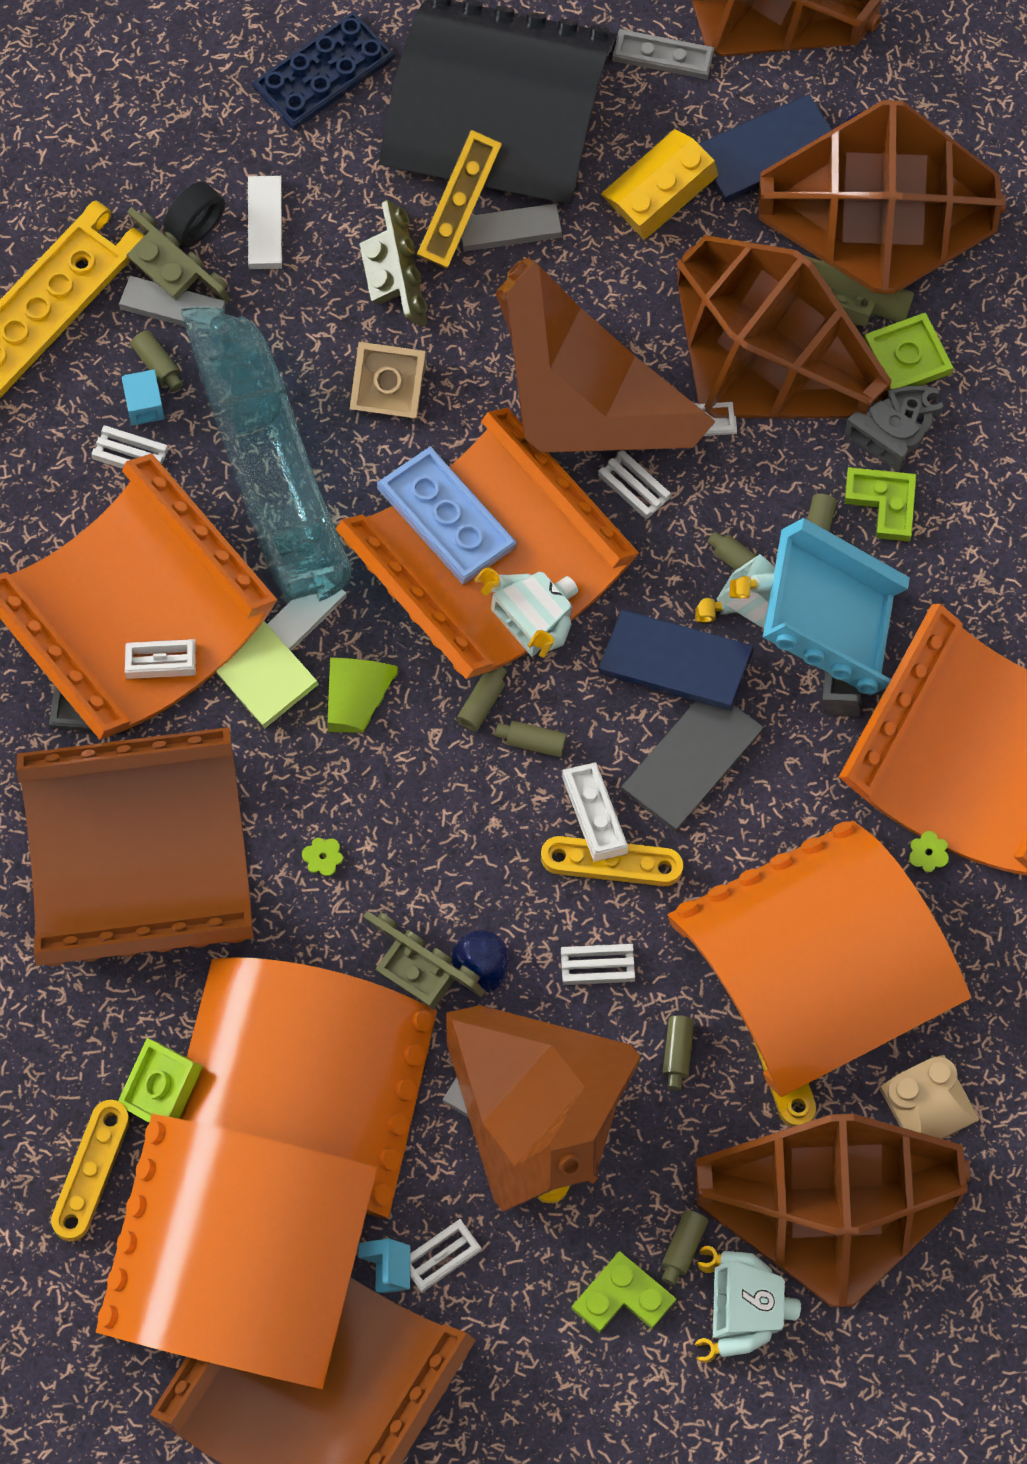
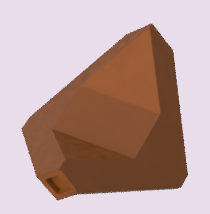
[691,0,882,57]
[758,100,1006,294]
[676,235,892,419]
[496,257,715,452]
[446,1005,640,1212]
[695,1114,970,1307]

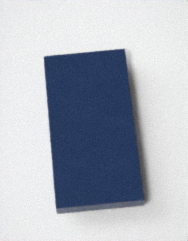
[252,11,395,131]
[699,94,832,203]
[598,609,754,711]

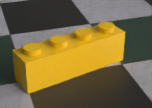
[417,130,502,269]

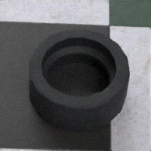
[163,181,226,247]

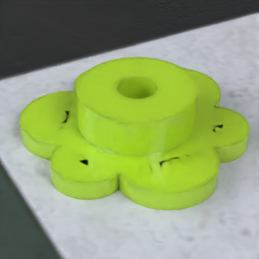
[909,831,949,872]
[302,838,343,876]

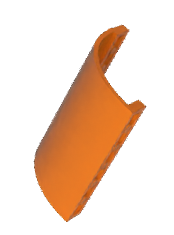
[335,407,639,679]
[0,453,277,740]
[839,604,1027,875]
[667,820,971,1097]
[179,958,437,1219]
[96,1114,377,1389]

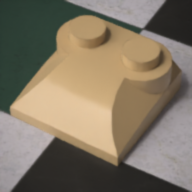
[349,342,427,419]
[879,1055,979,1139]

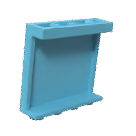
[763,518,910,695]

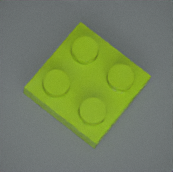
[864,312,953,390]
[118,1038,203,1123]

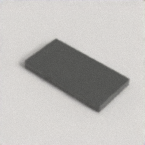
[621,701,764,833]

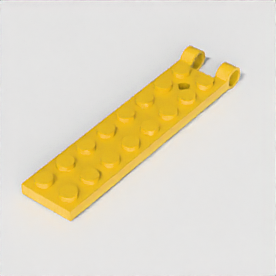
[0,200,145,398]

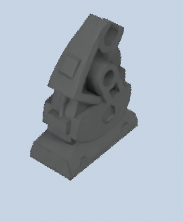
[844,386,943,472]

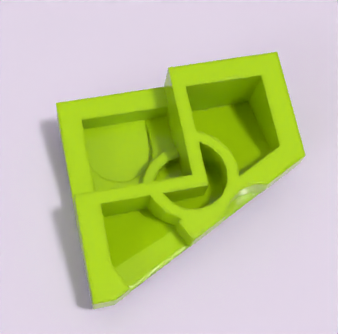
[327,658,398,733]

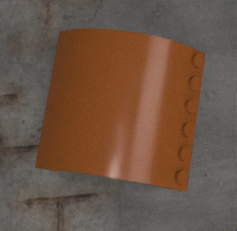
[16,727,254,966]
[150,1277,476,1464]

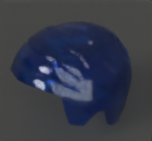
[452,930,509,993]

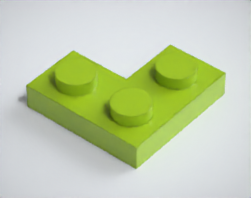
[844,467,916,542]
[571,1251,676,1333]

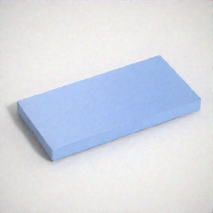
[377,446,517,585]

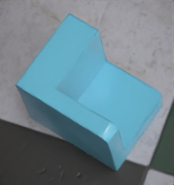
[122,369,165,426]
[358,1238,410,1294]

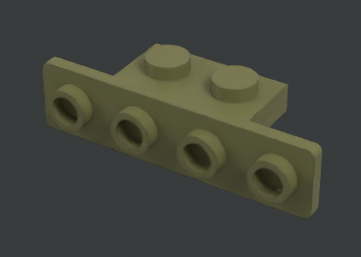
[360,200,428,327]
[127,207,230,303]
[804,255,914,327]
[363,911,486,1010]

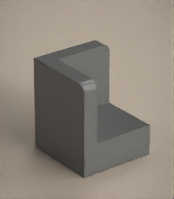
[823,671,863,717]

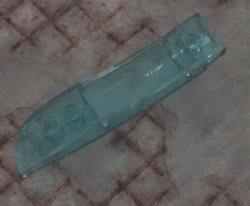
[181,307,351,602]

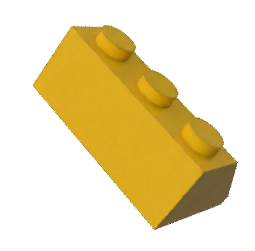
[601,129,719,240]

